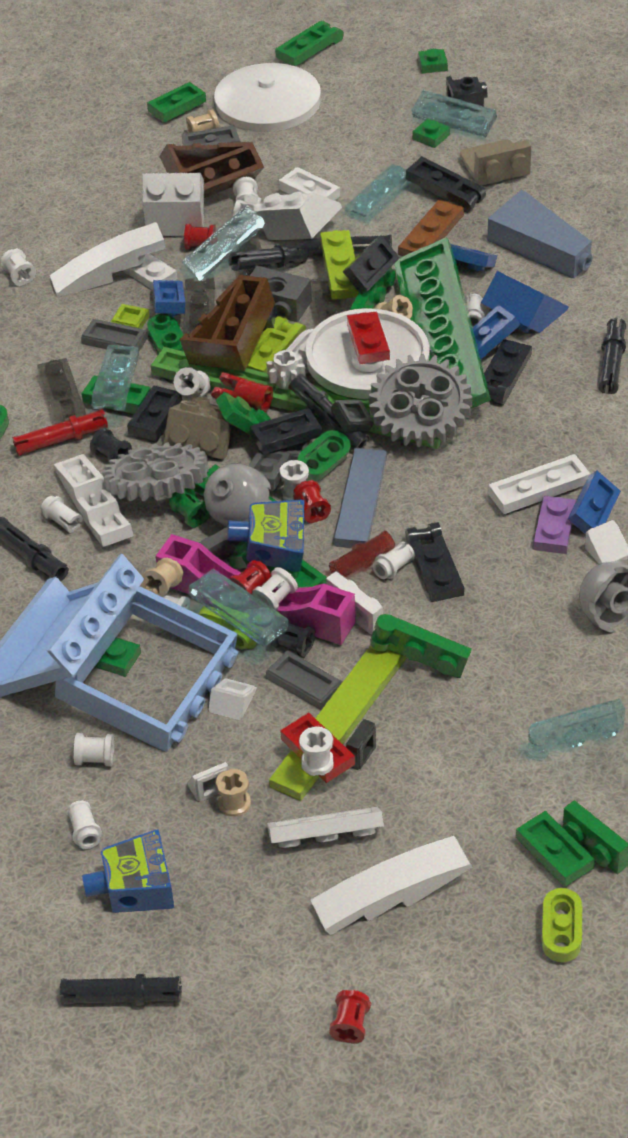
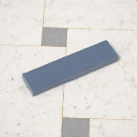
[334,448,387,549]

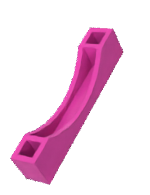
[155,534,356,645]

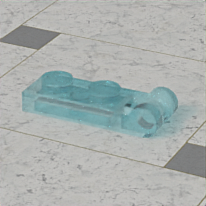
[92,345,139,411]
[527,698,625,761]

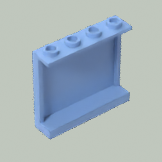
[0,554,144,697]

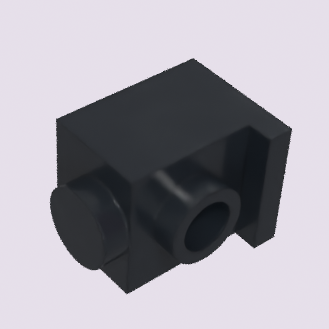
[446,76,488,113]

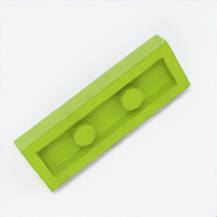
[320,230,359,300]

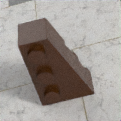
[159,142,264,198]
[180,275,275,371]

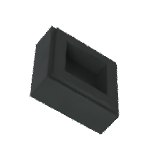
[331,400,374,432]
[346,719,376,770]

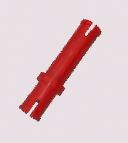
[12,409,108,456]

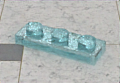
[411,90,497,138]
[345,164,412,224]
[182,205,266,282]
[189,568,288,647]

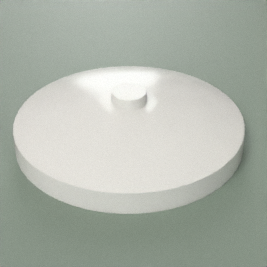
[214,63,321,132]
[306,309,429,399]

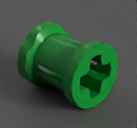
[169,488,210,528]

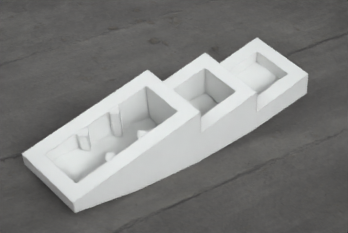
[50,222,166,297]
[54,454,133,547]
[311,836,473,935]

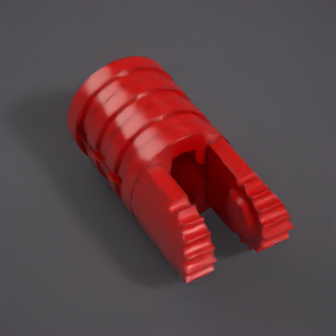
[211,372,273,413]

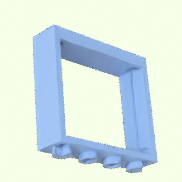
[55,586,239,752]

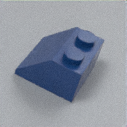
[481,271,569,334]

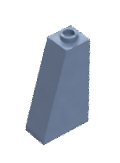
[487,190,593,278]

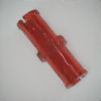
[329,530,395,578]

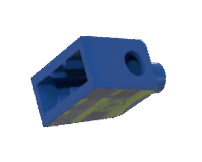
[227,500,304,572]
[82,829,175,913]

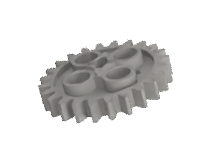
[369,354,472,447]
[103,442,209,501]

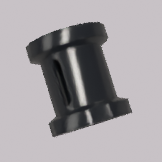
[90,428,132,463]
[271,617,315,657]

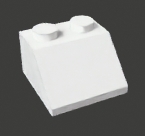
[143,173,204,236]
[255,192,342,240]

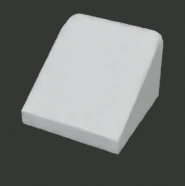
[585,520,628,564]
[208,678,257,720]
[187,762,228,802]

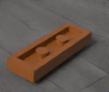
[398,200,464,256]

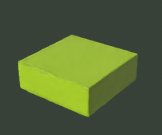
[111,304,150,329]

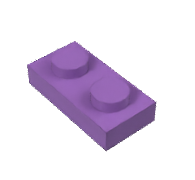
[533,496,576,554]

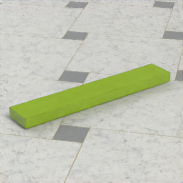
[269,645,407,801]

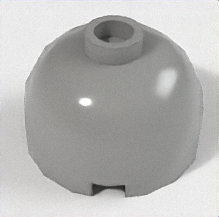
[204,463,271,527]
[579,561,628,633]

